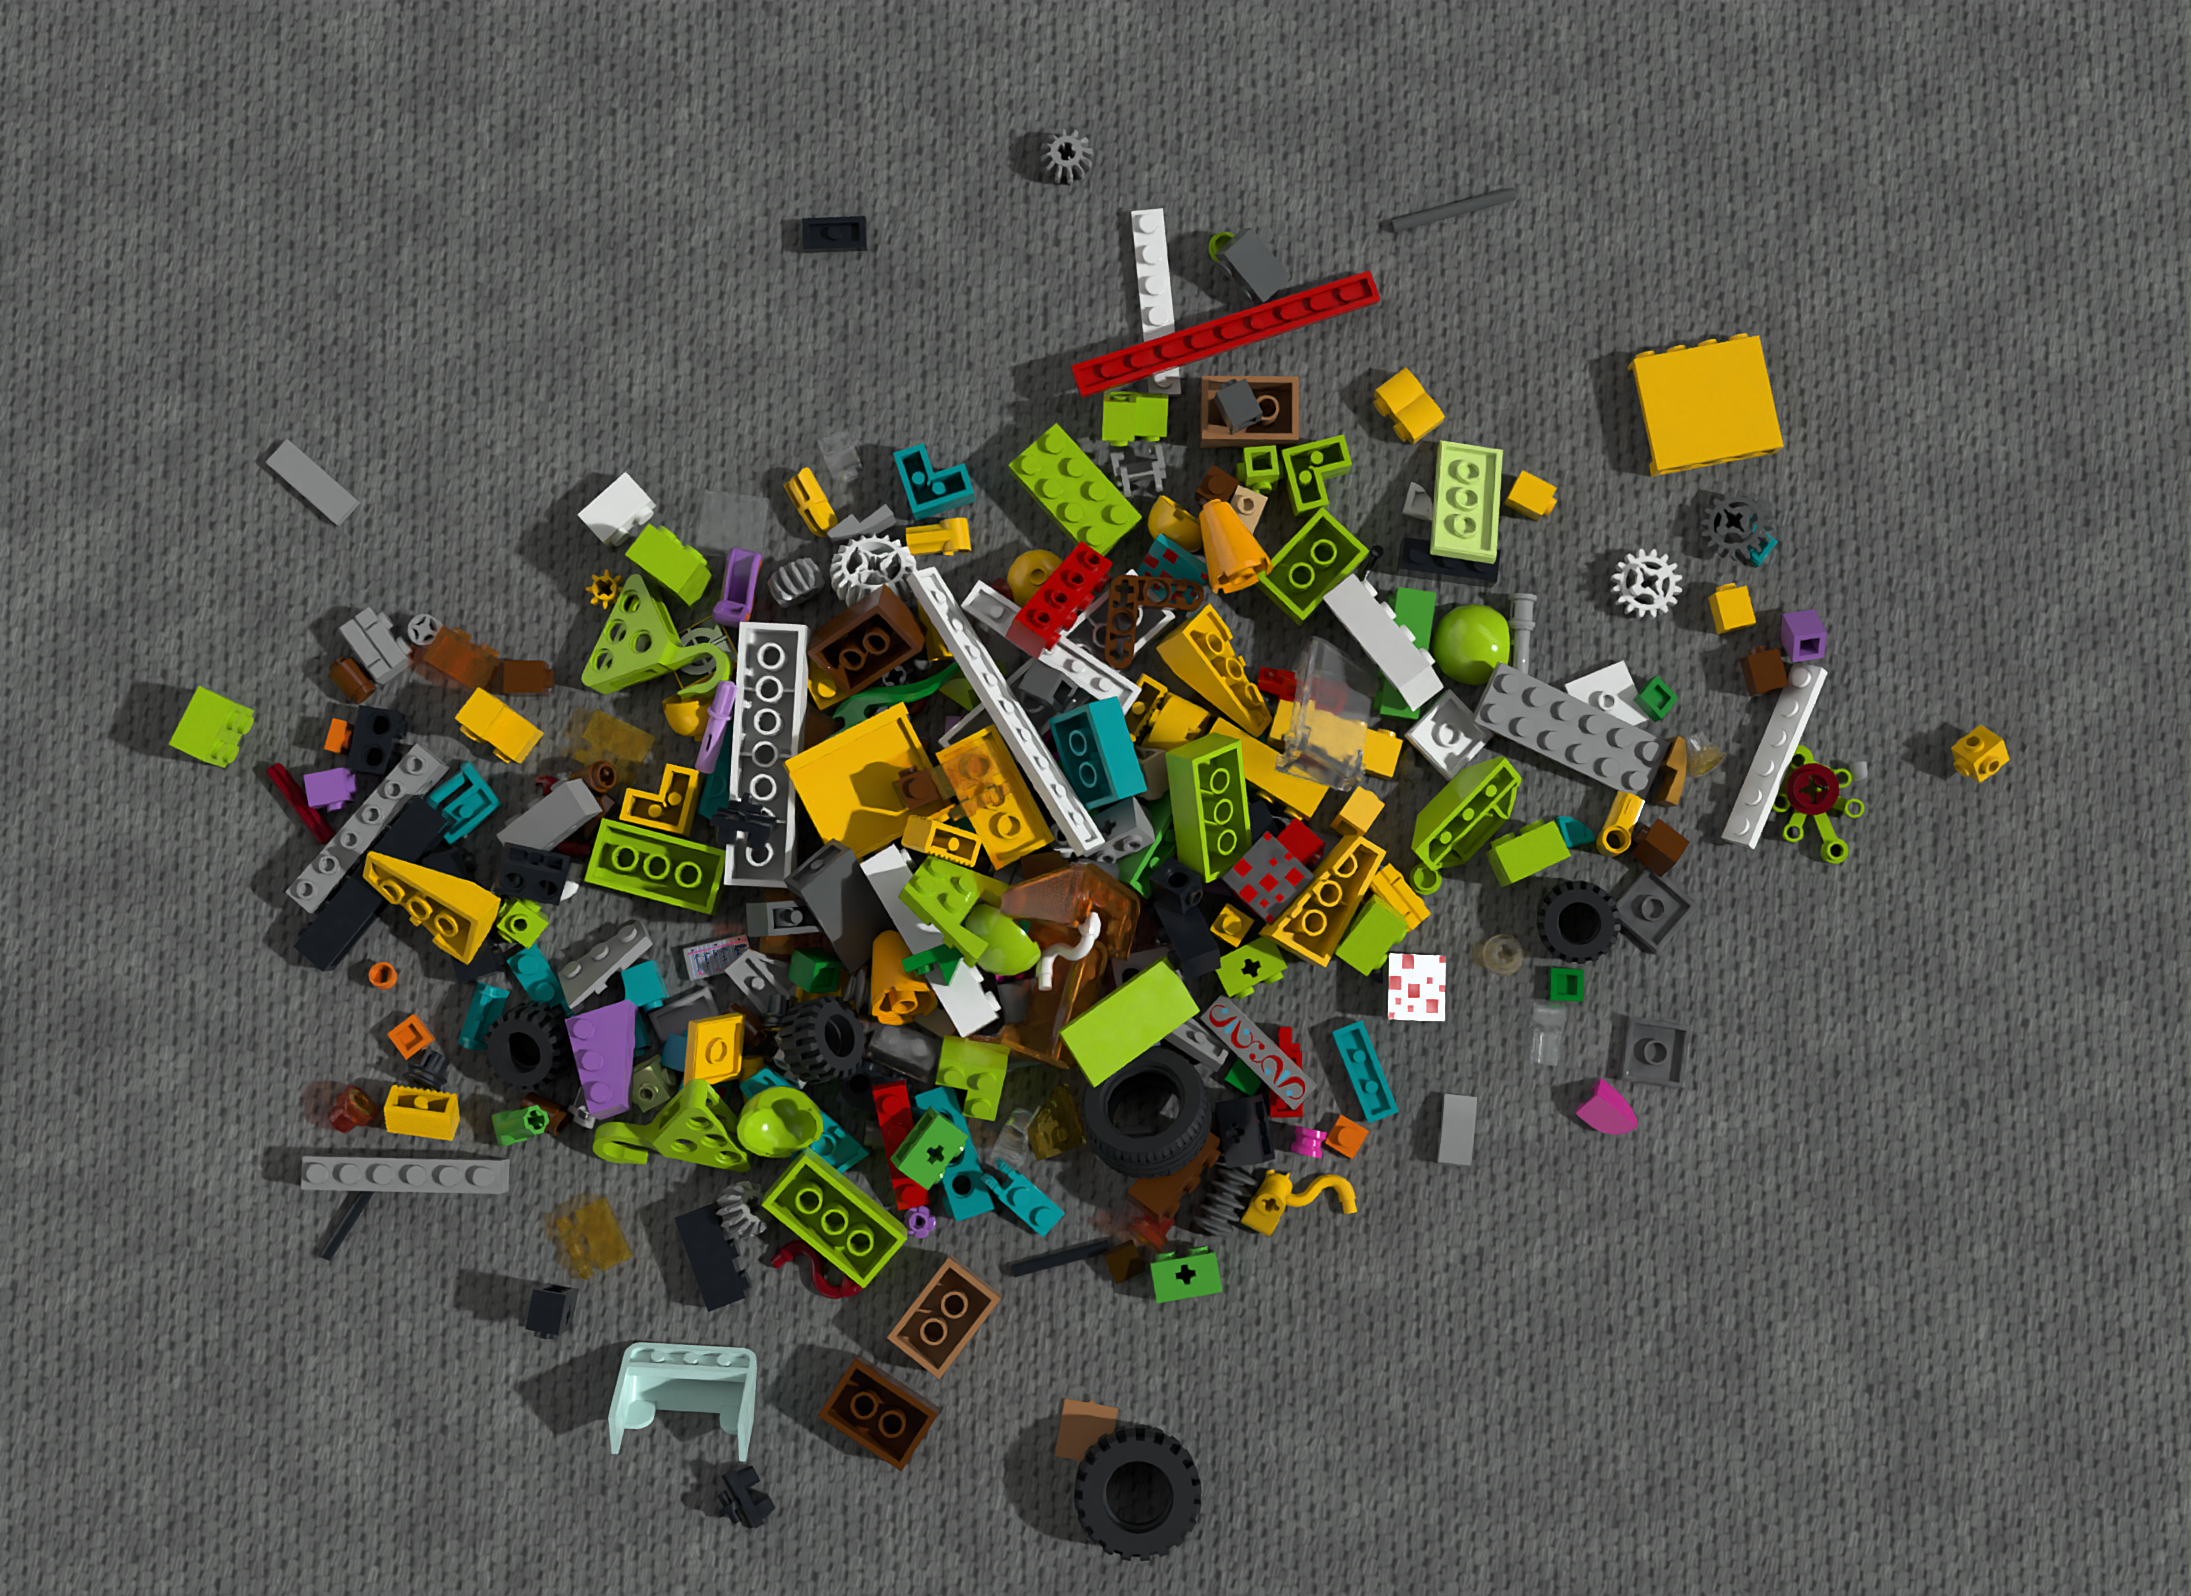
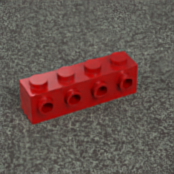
[1005,541,1113,659]

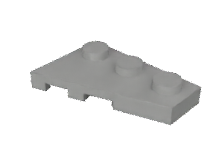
[557,920,653,1015]

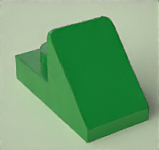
[901,943,964,987]

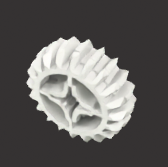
[830,532,918,608]

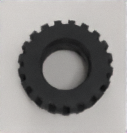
[1074,1425,1202,1562]

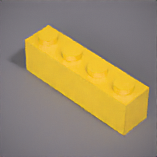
[1209,717,1331,821]

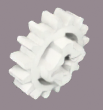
[1610,549,1682,620]

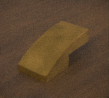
[1654,736,1686,808]

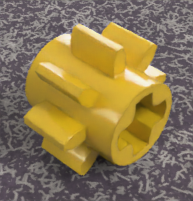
[586,569,624,612]

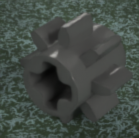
[876,662,914,687]

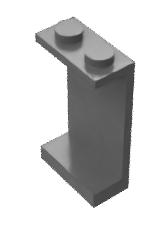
[783,838,899,974]

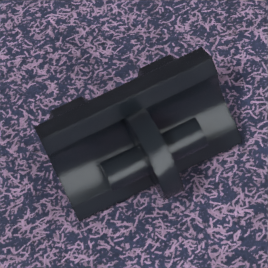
[710,792,777,850]
[715,1466,775,1529]

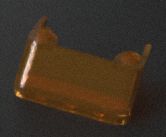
[969,913,1108,1069]

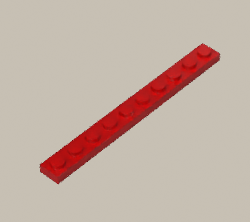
[1070,270,1381,399]

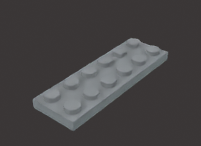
[1471,662,1670,800]

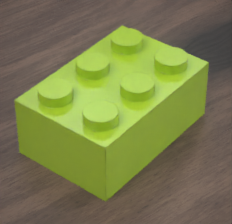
[1255,507,1370,627]
[625,523,716,610]

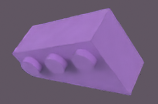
[565,999,638,1120]

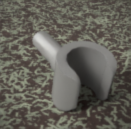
[1824,762,1868,788]

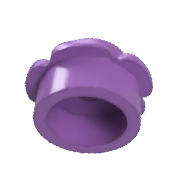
[903,1206,936,1238]

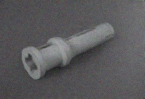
[1507,593,1537,675]

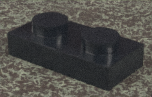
[802,216,868,253]

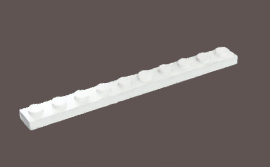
[906,566,1105,857]

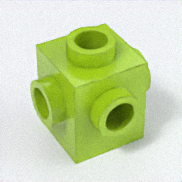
[1236,445,1283,495]
[496,896,549,949]

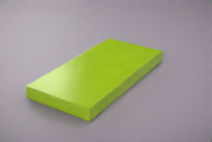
[1057,956,1200,1087]

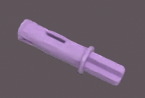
[695,680,738,774]

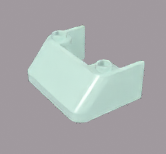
[608,1342,757,1461]

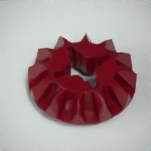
[1785,763,1839,815]

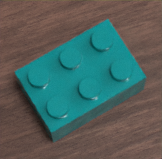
[1048,696,1147,811]

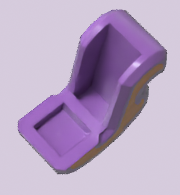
[712,547,763,629]

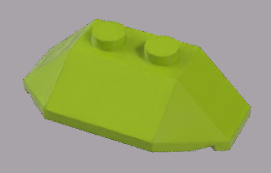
[1411,756,1522,871]

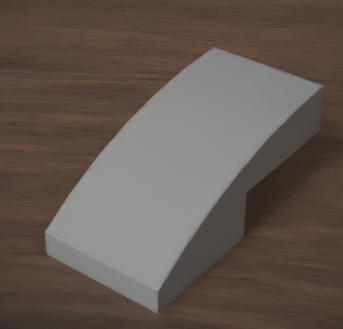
[827,504,896,546]
[1437,1094,1477,1168]

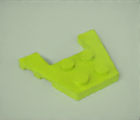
[898,855,1025,968]

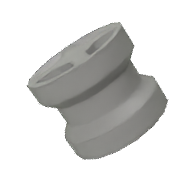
[407,614,446,649]

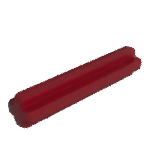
[265,763,336,845]

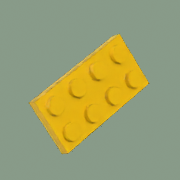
[935,724,1055,871]

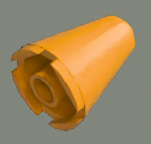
[1199,499,1273,594]
[871,930,938,1025]

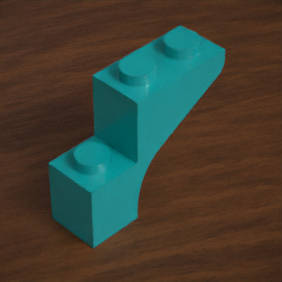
[621,960,669,1059]

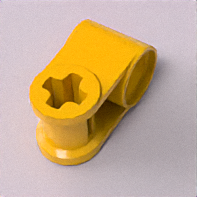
[1240,1173,1293,1237]

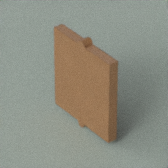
[1054,1398,1118,1463]

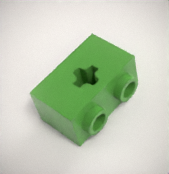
[890,1106,969,1190]
[1150,1245,1222,1303]

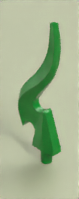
[826,661,961,740]

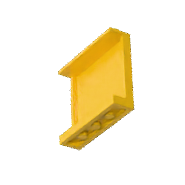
[1628,333,1784,477]
[782,702,957,864]

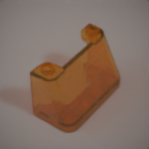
[1000,861,1140,961]

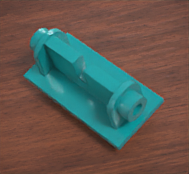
[457,981,510,1052]

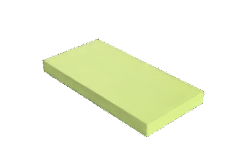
[1430,440,1503,564]

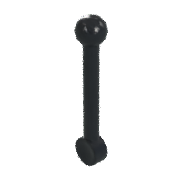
[1359,545,1384,582]

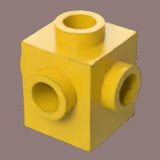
[1951,724,2010,783]

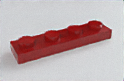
[872,1079,930,1211]

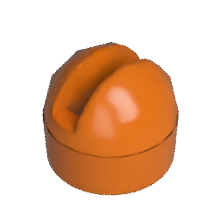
[368,962,397,990]

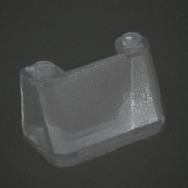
[1274,635,1379,792]

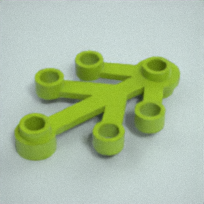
[1771,745,1865,864]

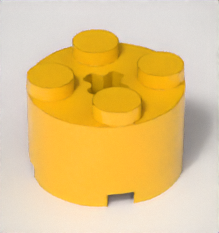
[1141,692,1210,752]

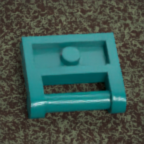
[423,760,504,845]

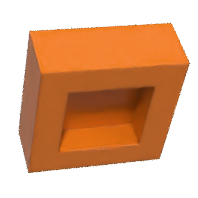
[324,718,354,756]
[387,1014,436,1060]
[1324,1114,1369,1160]

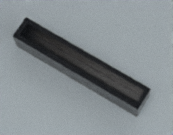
[293,795,457,972]

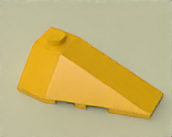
[1156,603,1273,738]
[363,851,501,965]

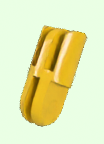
[783,467,838,538]

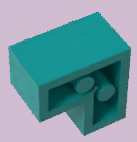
[893,443,976,521]

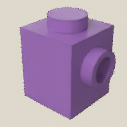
[1780,609,1827,662]
[304,768,359,812]

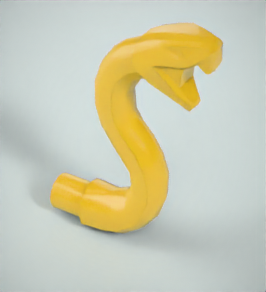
[1265,1169,1357,1215]

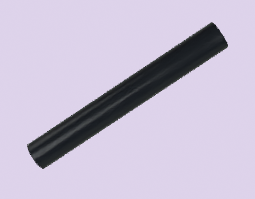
[319,1191,375,1261]
[1011,1240,1109,1278]

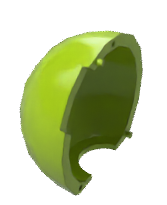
[1431,603,1510,685]
[965,904,1041,976]
[737,1086,824,1159]

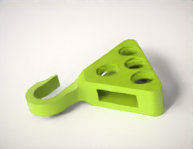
[582,574,733,699]
[593,1079,753,1172]

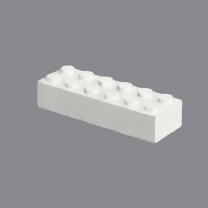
[860,844,1001,1038]

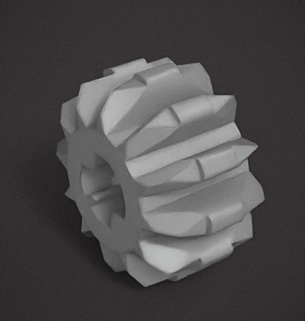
[1040,128,1093,185]
[767,558,825,608]
[716,1181,773,1239]

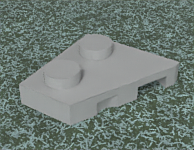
[723,948,797,1014]

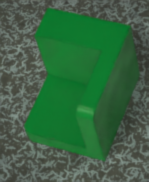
[788,947,842,993]

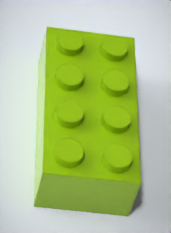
[1008,423,1143,557]
[1165,732,1252,883]
[584,818,726,917]
[762,1147,907,1289]

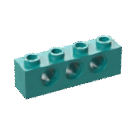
[911,1086,995,1222]

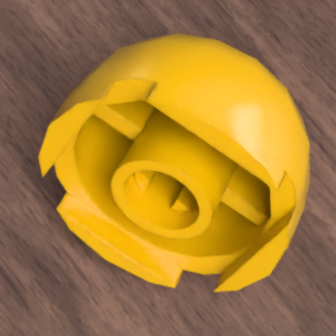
[1147,495,1203,554]
[1007,549,1063,608]
[662,694,715,742]

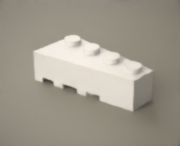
[1323,573,1444,711]

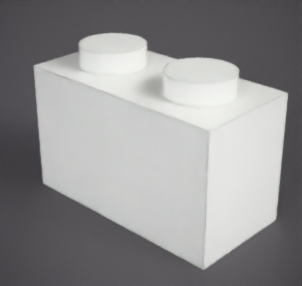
[577,472,656,548]

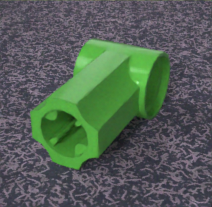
[491,1105,549,1147]

